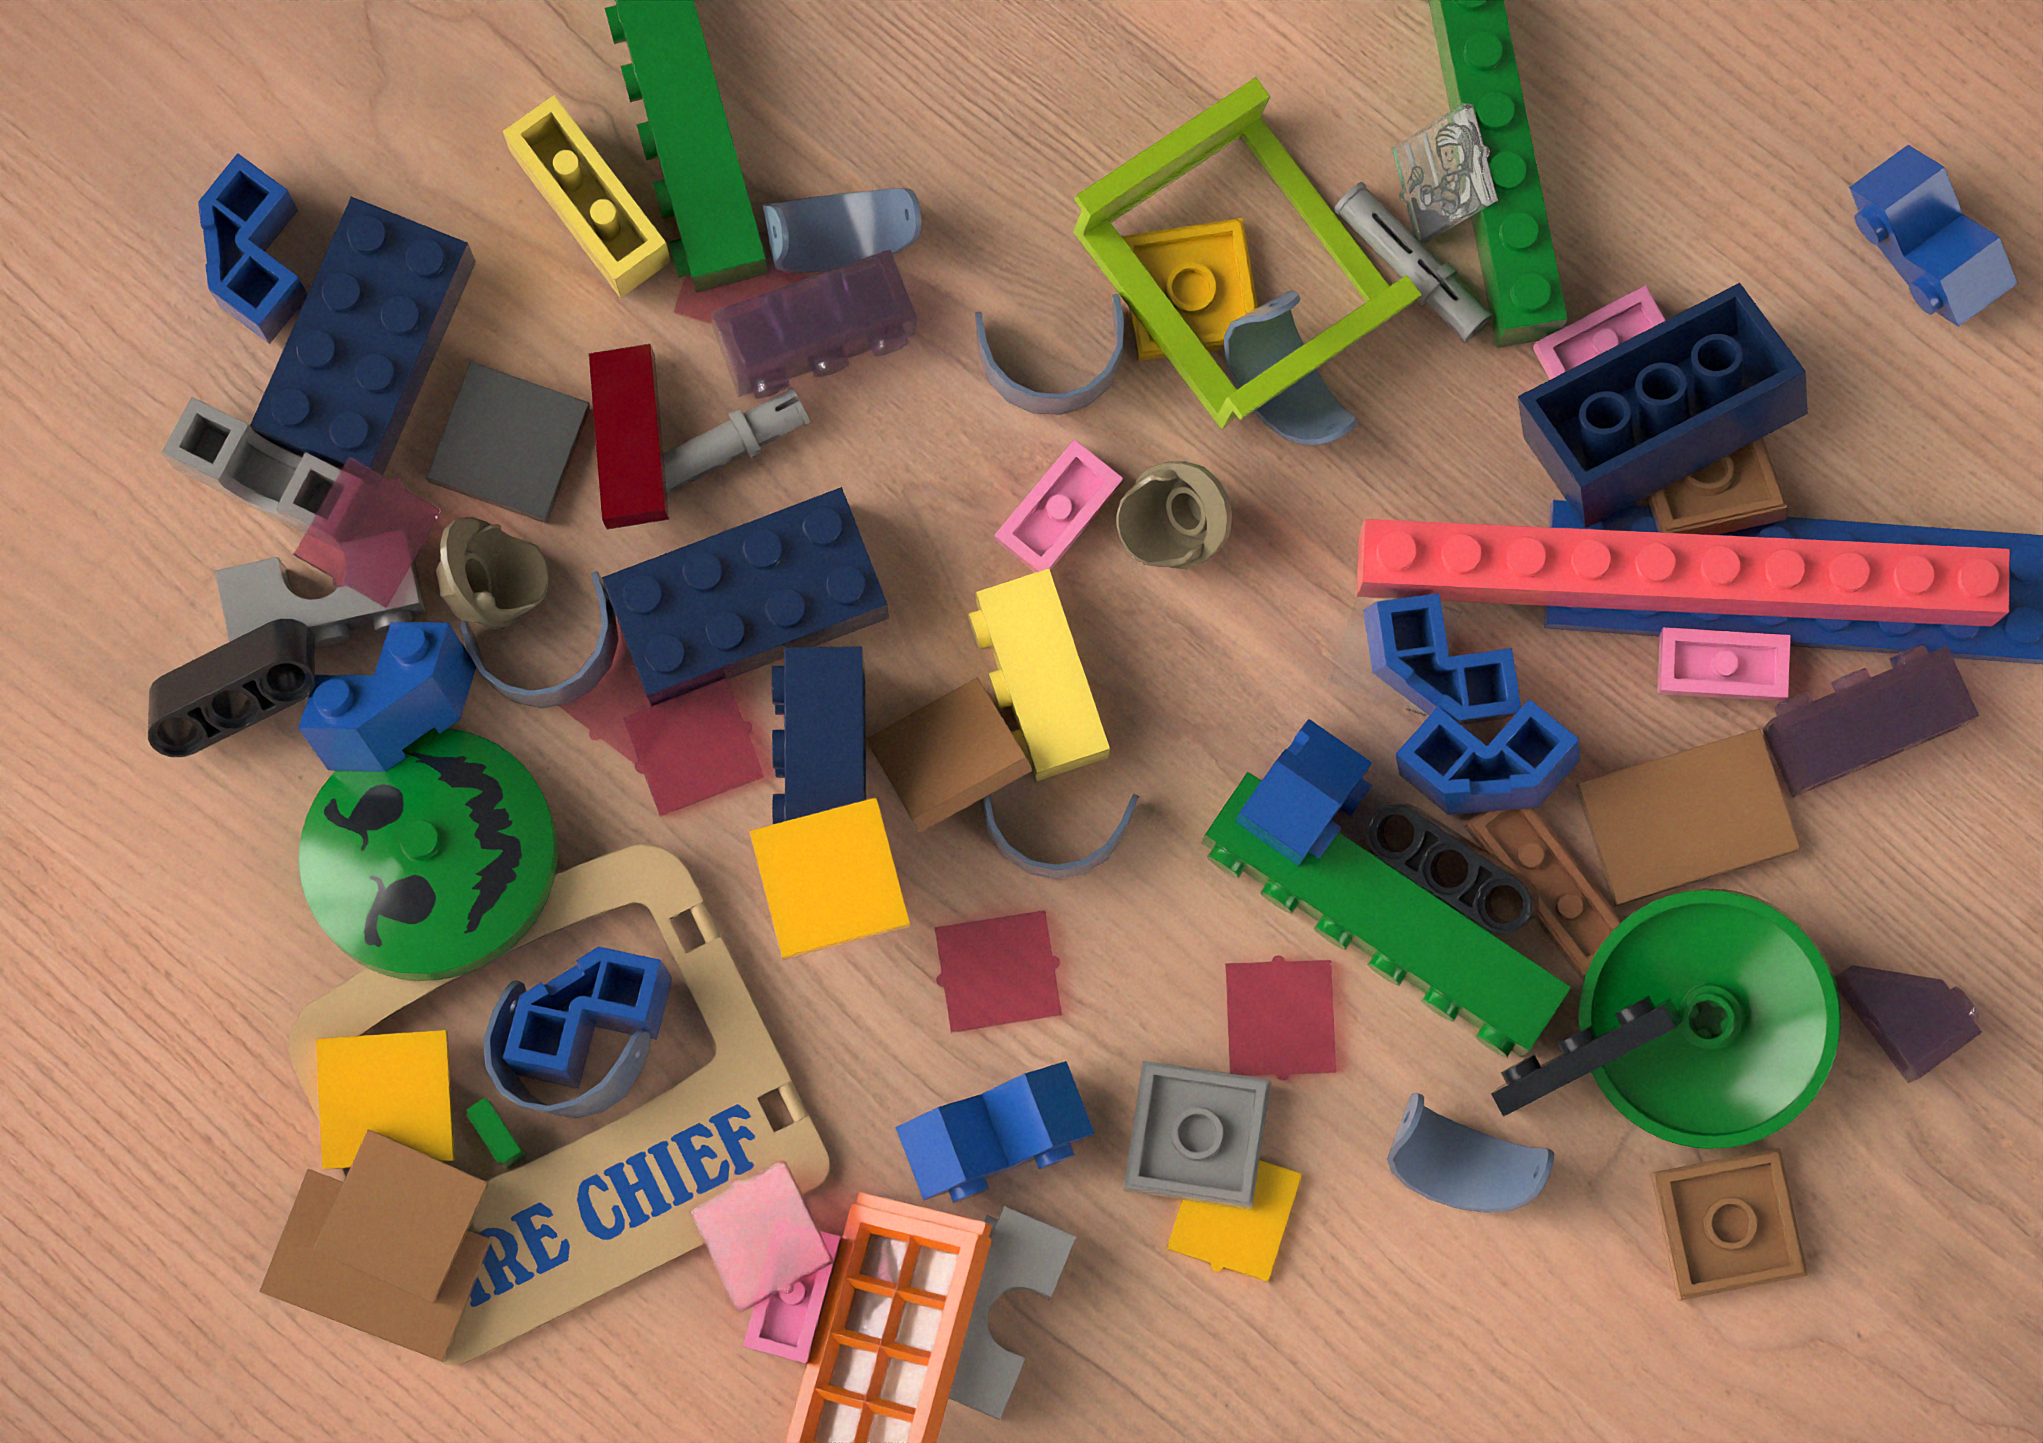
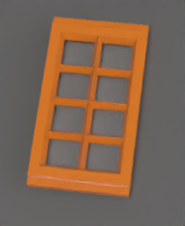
[785,1192,992,1443]

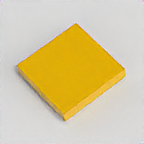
[1121,218,1258,362]
[749,798,910,960]
[315,1030,455,1170]

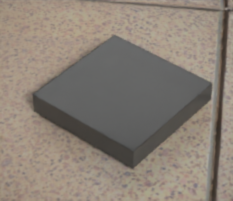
[426,361,591,523]

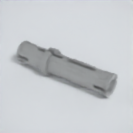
[1334,182,1493,343]
[663,387,811,494]

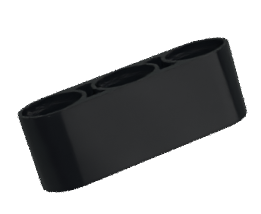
[148,619,315,757]
[1366,804,1539,933]

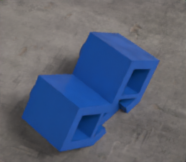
[1849,145,2018,327]
[198,153,308,344]
[1363,593,1521,725]
[298,622,476,772]
[1396,699,1580,815]
[1235,719,1373,866]
[503,947,673,1089]
[895,1061,1095,1203]

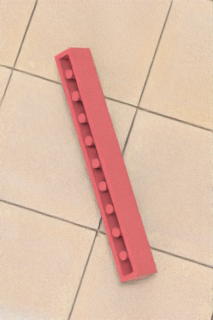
[1357,519,2010,627]

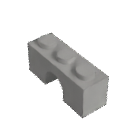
[161,397,372,551]
[215,529,426,647]
[921,1206,1077,1420]

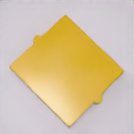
[1166,1160,1302,1283]

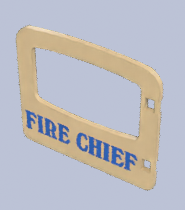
[288,844,830,1366]

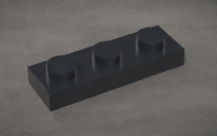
[1491,996,1683,1117]

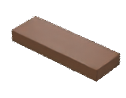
[1464,808,1622,979]

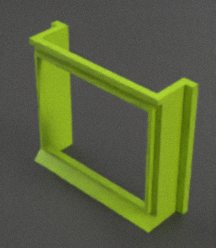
[1073,77,1422,430]

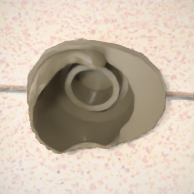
[1116,461,1232,570]
[436,517,549,629]

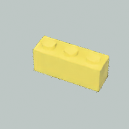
[503,95,671,299]
[968,569,1110,782]

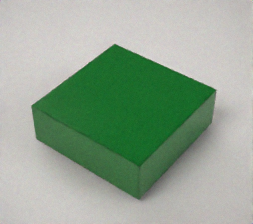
[466,1097,527,1168]

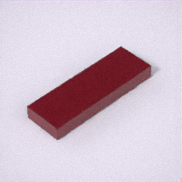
[589,343,669,530]

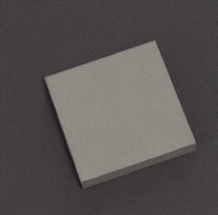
[1124,1061,1271,1210]

